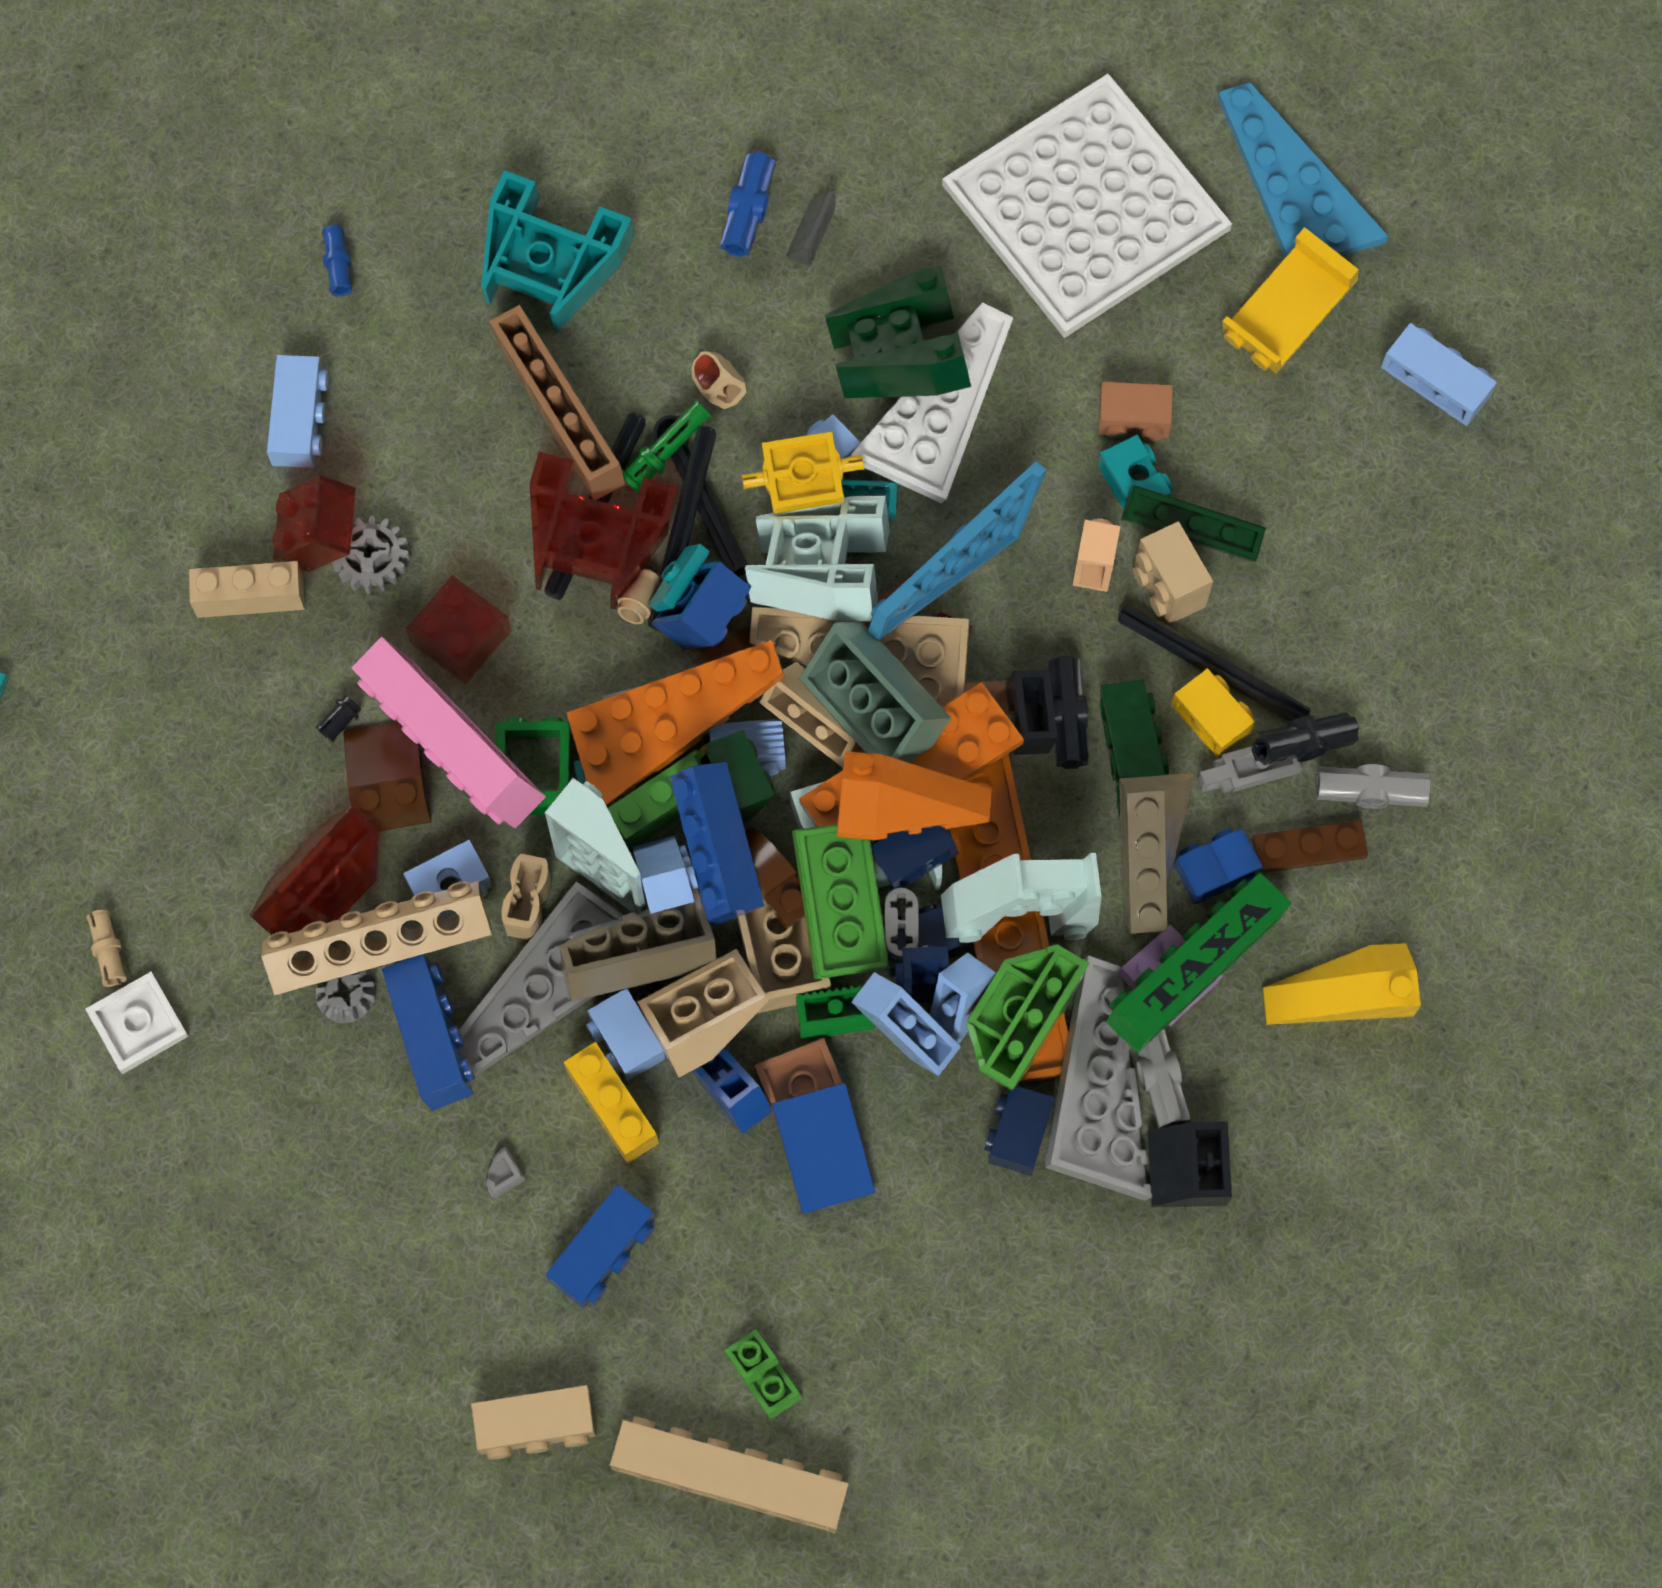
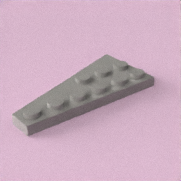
[459,881,624,1077]

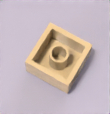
[1132,521,1213,625]

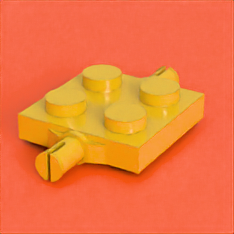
[741,431,864,514]

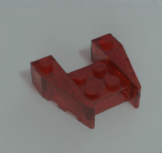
[530,452,678,609]

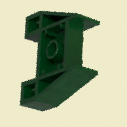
[825,265,971,398]

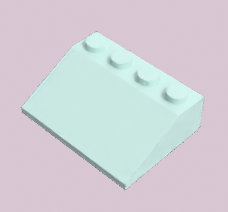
[545,778,646,913]

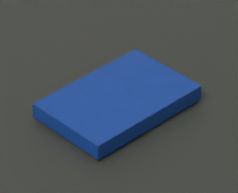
[771,1083,875,1214]

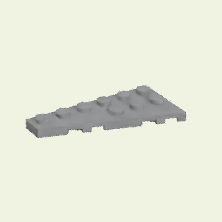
[1045,955,1152,1201]

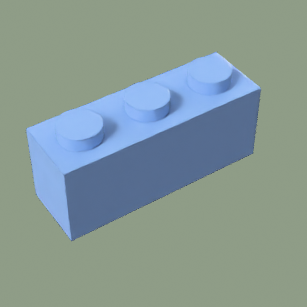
[1381,323,1497,426]
[267,355,329,468]
[632,835,698,914]
[852,972,961,1076]

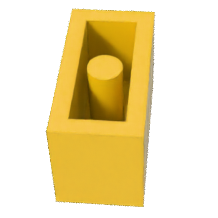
[1171,668,1255,759]

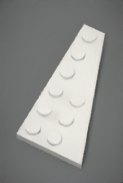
[849,303,1013,504]

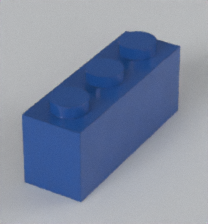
[545,1184,655,1309]

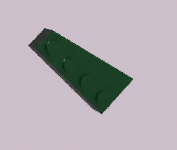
[1099,679,1169,816]

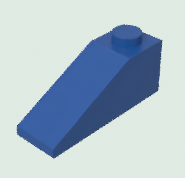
[691,1048,773,1134]

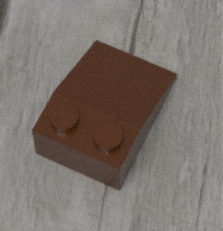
[343,722,431,835]

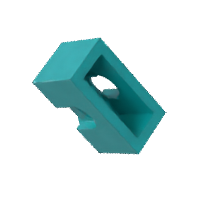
[1097,435,1173,524]

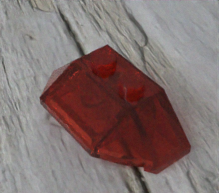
[249,805,379,935]

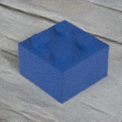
[652,561,751,649]

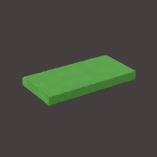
[792,824,889,980]

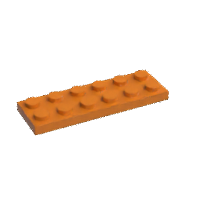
[799,682,1024,842]

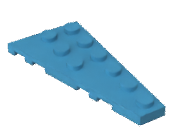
[1217,82,1389,258]

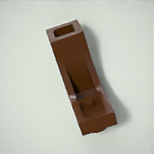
[745,828,805,930]

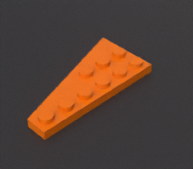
[567,640,785,808]

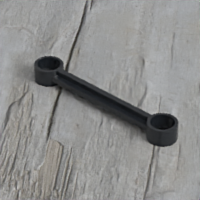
[653,415,752,604]

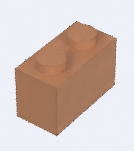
[1098,382,1173,441]

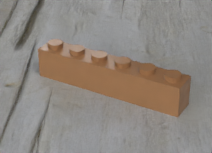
[489,305,625,501]

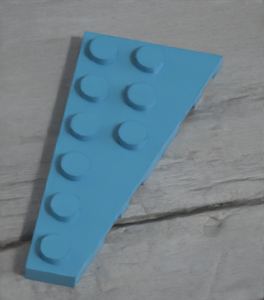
[868,461,1047,641]

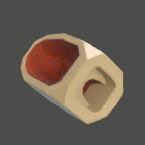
[691,351,746,409]

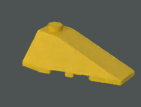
[1262,943,1421,1025]

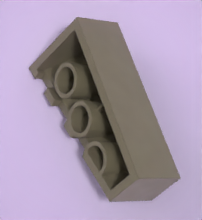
[1119,773,1194,934]
[559,888,716,1002]

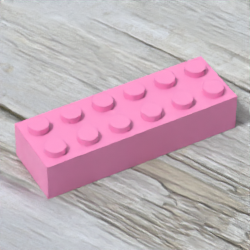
[352,636,546,829]

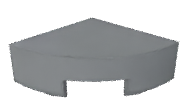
[487,1146,525,1200]

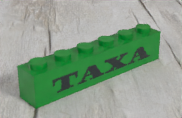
[1106,873,1292,1053]

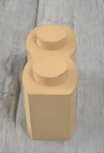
[502,854,551,940]

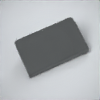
[786,190,835,265]

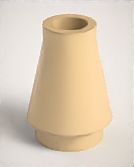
[617,569,659,624]

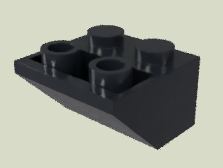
[1147,1122,1232,1207]

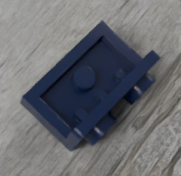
[895,945,948,1003]

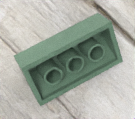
[799,622,951,763]

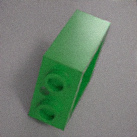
[496,717,571,816]

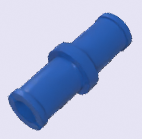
[322,225,352,296]

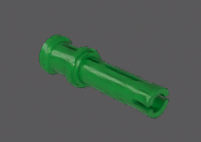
[621,400,712,495]

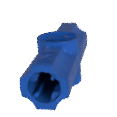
[720,151,776,257]

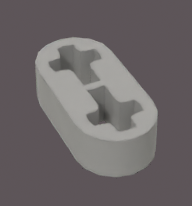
[884,888,919,961]

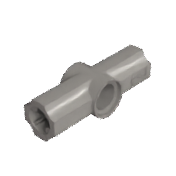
[1316,764,1430,809]
[1136,1029,1191,1129]

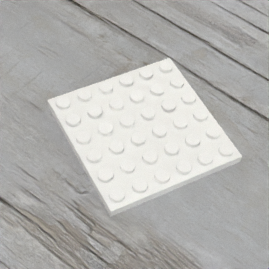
[942,74,1232,338]

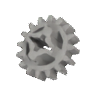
[330,516,410,594]

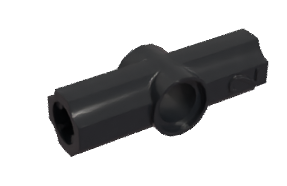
[1048,656,1089,769]
[1251,712,1359,765]

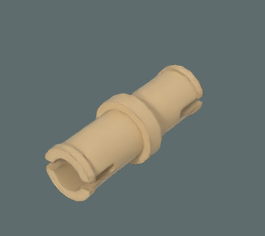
[86,909,127,987]

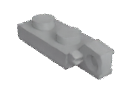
[1197,746,1303,793]

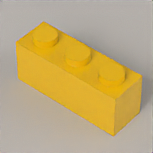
[564,1042,659,1164]

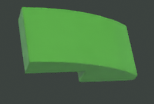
[724,1329,802,1420]

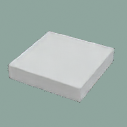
[85,972,189,1074]

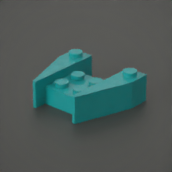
[481,170,635,331]

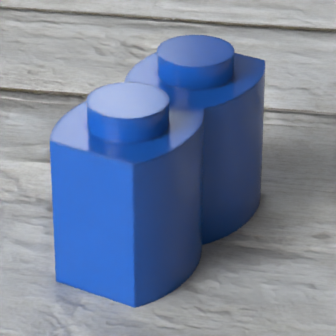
[1174,828,1263,904]

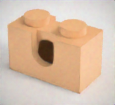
[1072,519,1121,592]

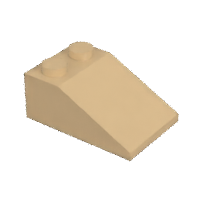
[638,949,769,1077]

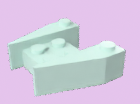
[745,496,890,622]
[941,853,1102,943]

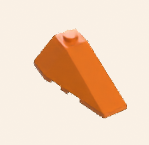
[837,751,992,840]

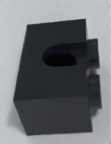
[1006,670,1057,755]

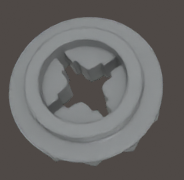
[315,970,375,1023]

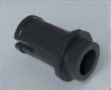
[315,695,361,743]

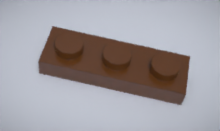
[1252,820,1368,873]

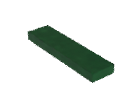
[1121,485,1266,562]

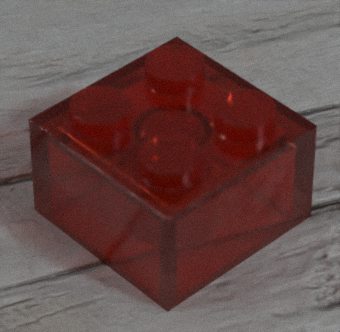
[272,475,356,572]
[406,575,512,684]

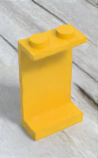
[1222,227,1359,373]

